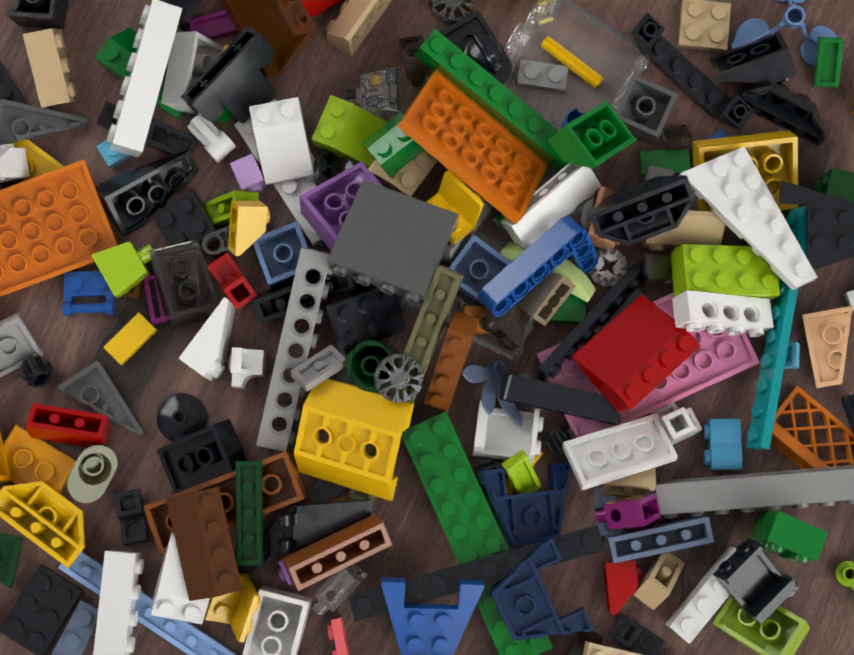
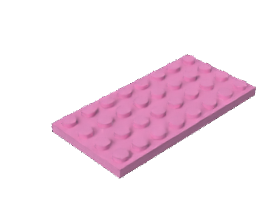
[536,292,760,438]

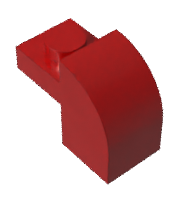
[207,252,258,310]

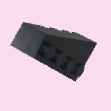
[7,0,69,30]

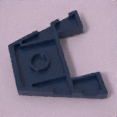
[479,462,572,546]
[491,536,594,640]

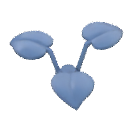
[731,0,843,67]

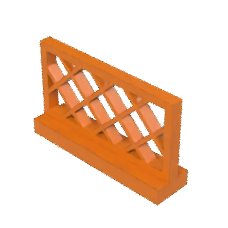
[771,385,854,469]

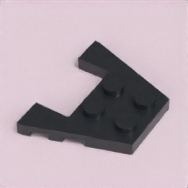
[778,181,854,280]

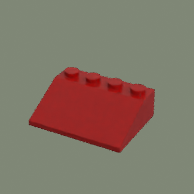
[571,294,701,415]

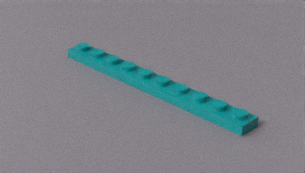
[746,206,806,450]

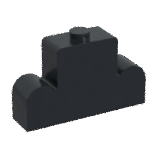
[181,26,274,123]

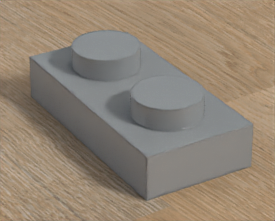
[516,60,568,92]
[291,345,347,392]

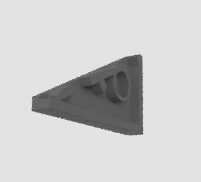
[0,99,88,145]
[57,360,146,437]

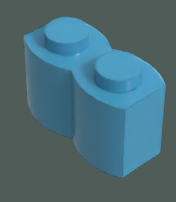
[702,419,742,471]

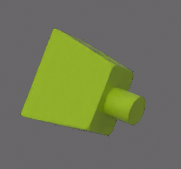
[91,242,157,298]

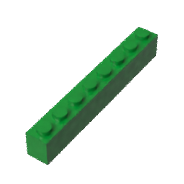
[414,29,569,172]

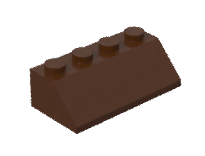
[166,486,242,601]

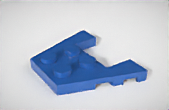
[381,577,484,655]

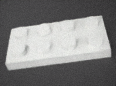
[562,413,678,490]

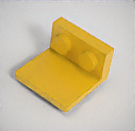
[426,170,484,245]
[204,573,260,643]

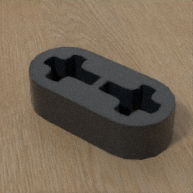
[313,150,339,186]

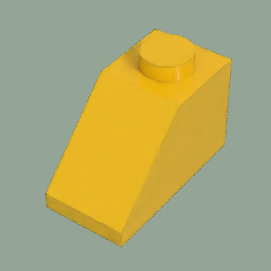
[228,201,270,256]

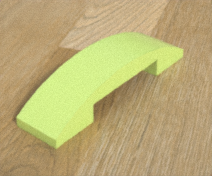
[500,241,596,303]

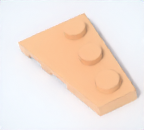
[802,306,853,389]

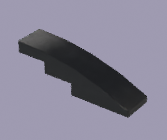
[96,101,198,155]

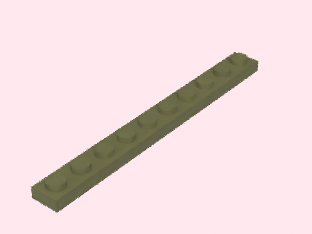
[348,265,464,505]

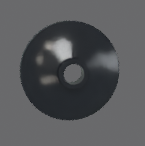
[157,393,207,442]

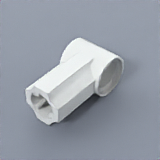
[187,115,236,163]

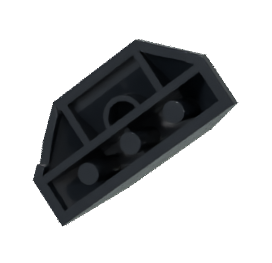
[736,82,827,146]
[589,175,696,246]

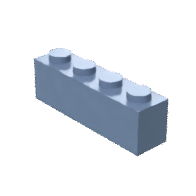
[604,515,714,563]

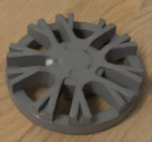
[430,0,475,23]
[374,353,423,403]

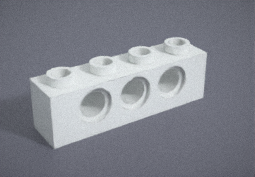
[672,290,774,337]

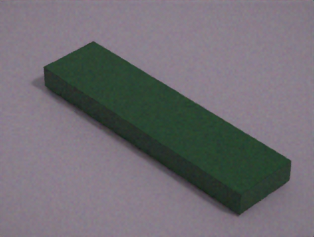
[235,461,264,566]

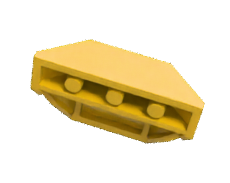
[0,481,85,568]

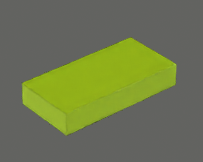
[502,450,542,494]

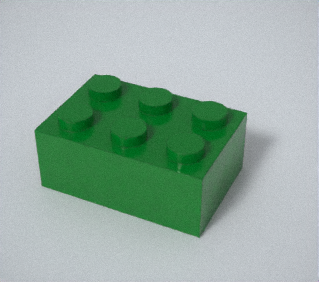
[749,511,828,564]

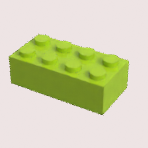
[670,244,780,300]

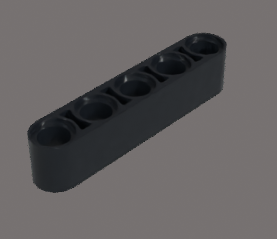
[499,374,621,425]

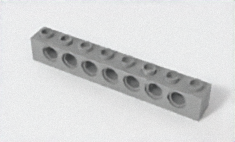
[256,247,332,451]

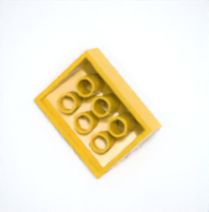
[692,130,798,212]

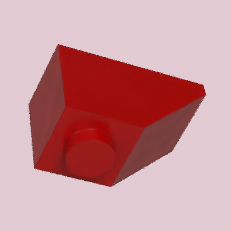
[602,560,642,615]

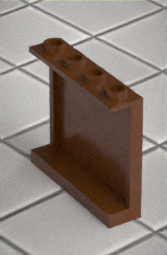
[221,0,317,80]

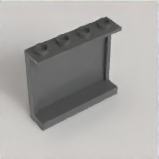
[327,180,459,304]

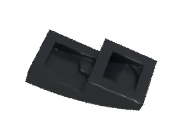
[114,488,149,546]
[608,613,666,655]

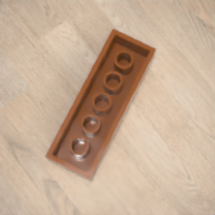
[143,451,308,555]

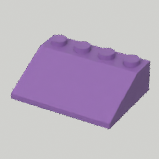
[299,162,382,283]

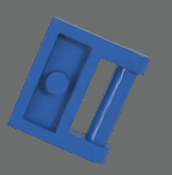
[62,271,115,316]

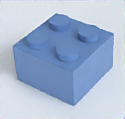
[253,221,317,289]
[449,234,511,307]

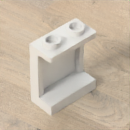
[473,400,544,464]

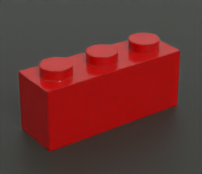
[26,403,111,447]

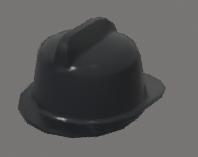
[464,34,512,84]

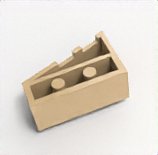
[23,28,76,108]

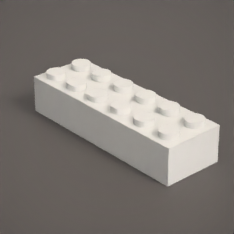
[106,0,182,158]

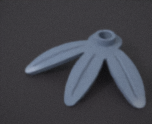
[462,360,523,426]

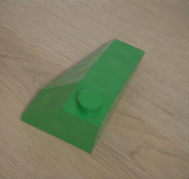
[95,27,184,120]

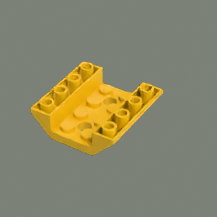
[294,378,414,501]

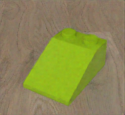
[312,95,387,168]
[712,596,810,655]

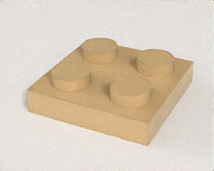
[677,0,731,53]

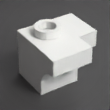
[229,347,267,389]
[650,402,703,445]

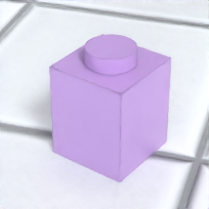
[230,154,267,193]

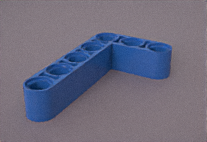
[478,216,599,317]

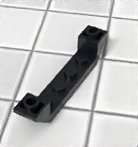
[631,12,755,130]

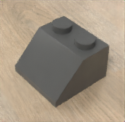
[616,74,678,145]

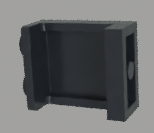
[713,538,796,624]

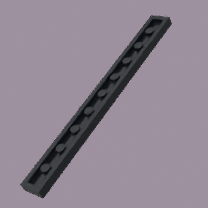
[348,525,605,622]

